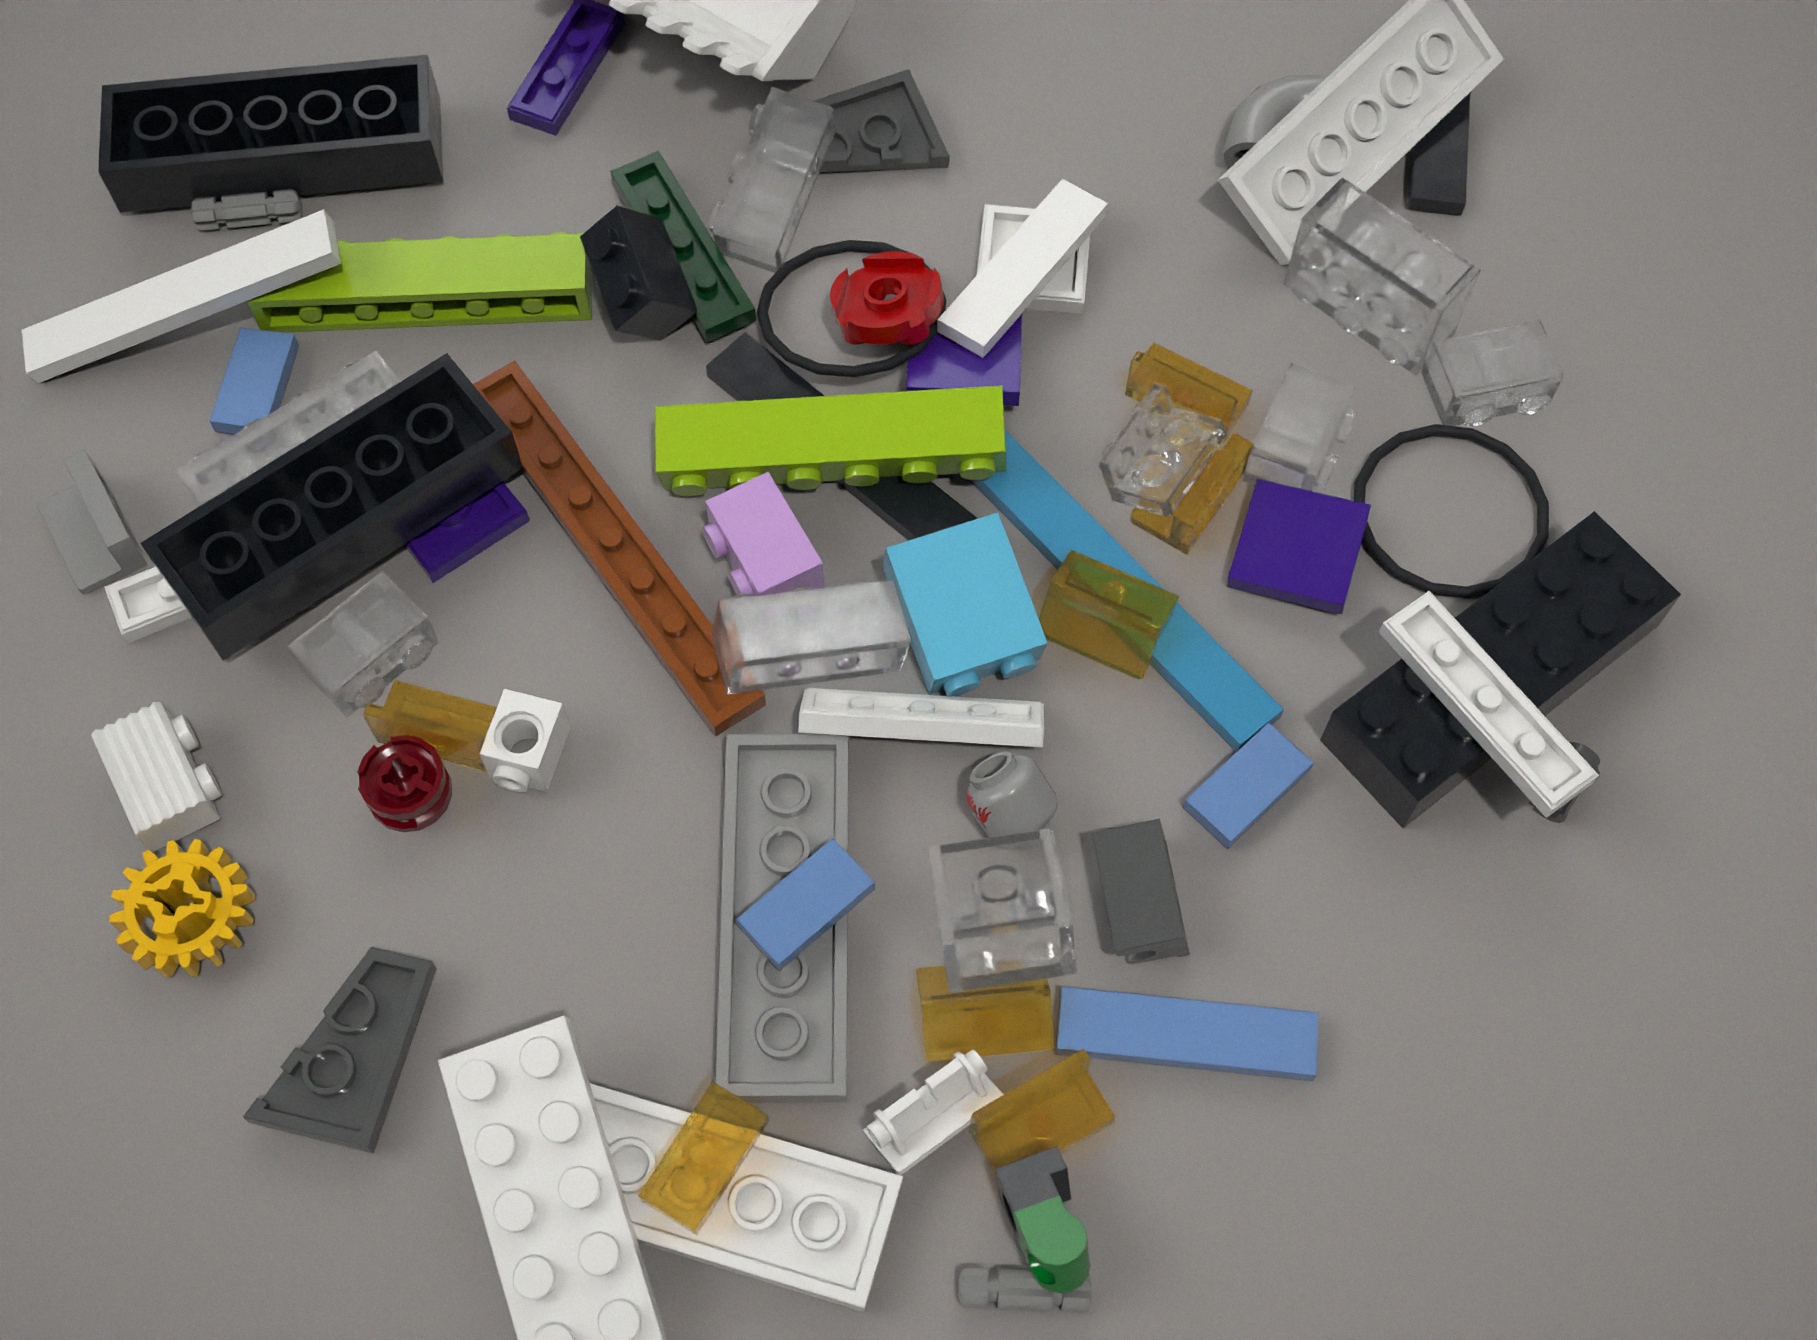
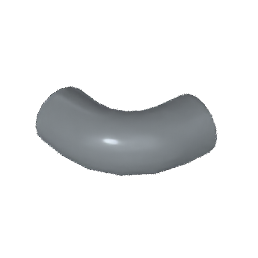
[1224,75,1328,168]

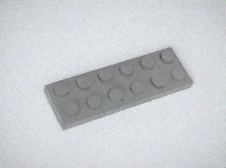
[715,734,849,1103]

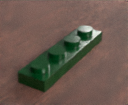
[610,151,756,342]

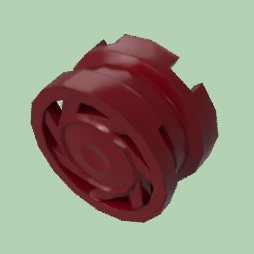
[357,735,452,833]

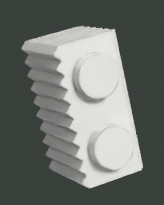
[91,702,222,853]

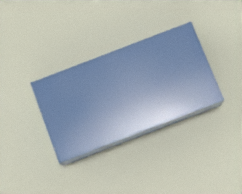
[210,327,299,439]
[1183,722,1314,849]
[736,838,875,971]

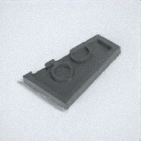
[762,69,950,174]
[243,947,437,1154]

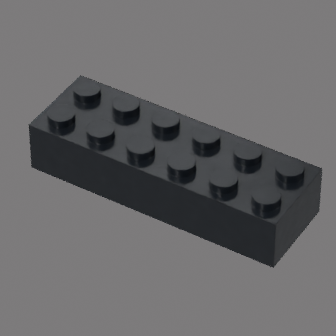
[98,55,443,213]
[140,353,523,661]
[1320,511,1681,829]

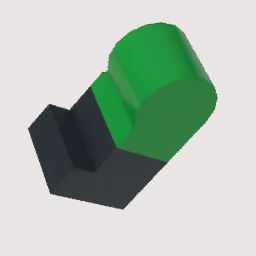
[995,1146,1091,1293]

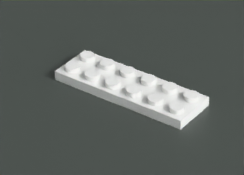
[1218,0,1504,265]
[438,1015,668,1340]
[590,1083,903,1312]

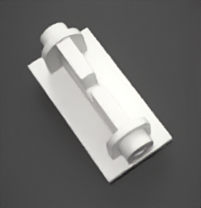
[863,1049,1005,1176]

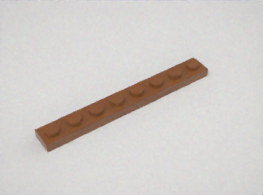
[473,361,766,736]

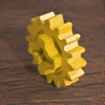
[109,839,255,978]

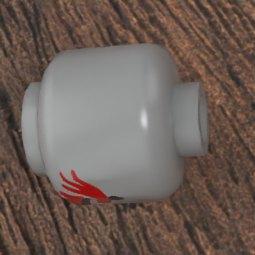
[966,751,1058,846]

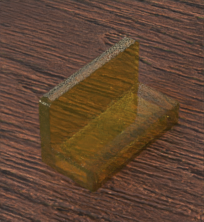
[1125,342,1253,443]
[1130,432,1254,555]
[1039,550,1180,679]
[363,680,497,772]
[916,956,1054,1062]
[969,1049,1116,1178]

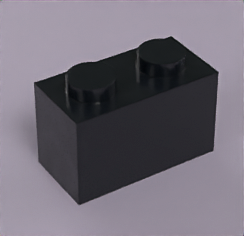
[580,205,698,341]

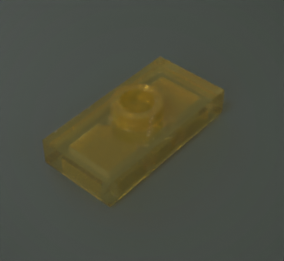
[638,1082,769,1236]

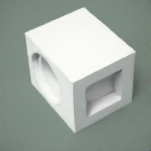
[479,689,571,793]

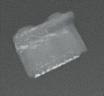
[1099,383,1227,518]

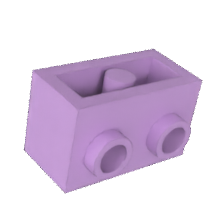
[702,472,825,620]

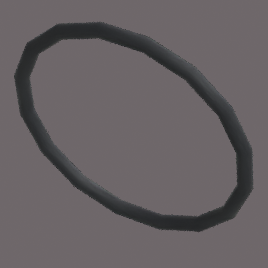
[757,240,947,378]
[1354,424,1549,598]

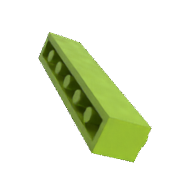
[247,232,593,333]
[655,386,1007,496]

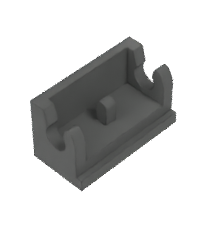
[1092,818,1190,964]

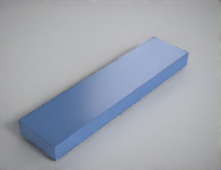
[1056,986,1318,1081]

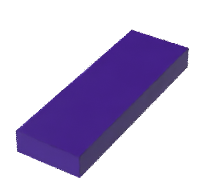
[507,0,625,136]

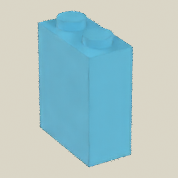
[882,512,1048,697]

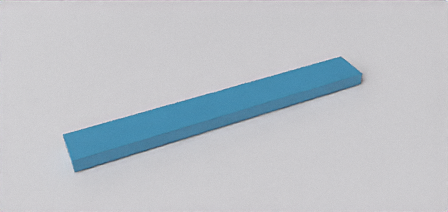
[971,430,1284,752]

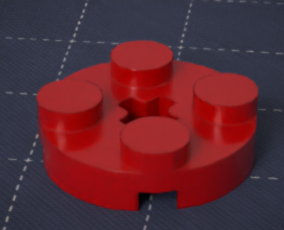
[830,251,944,345]

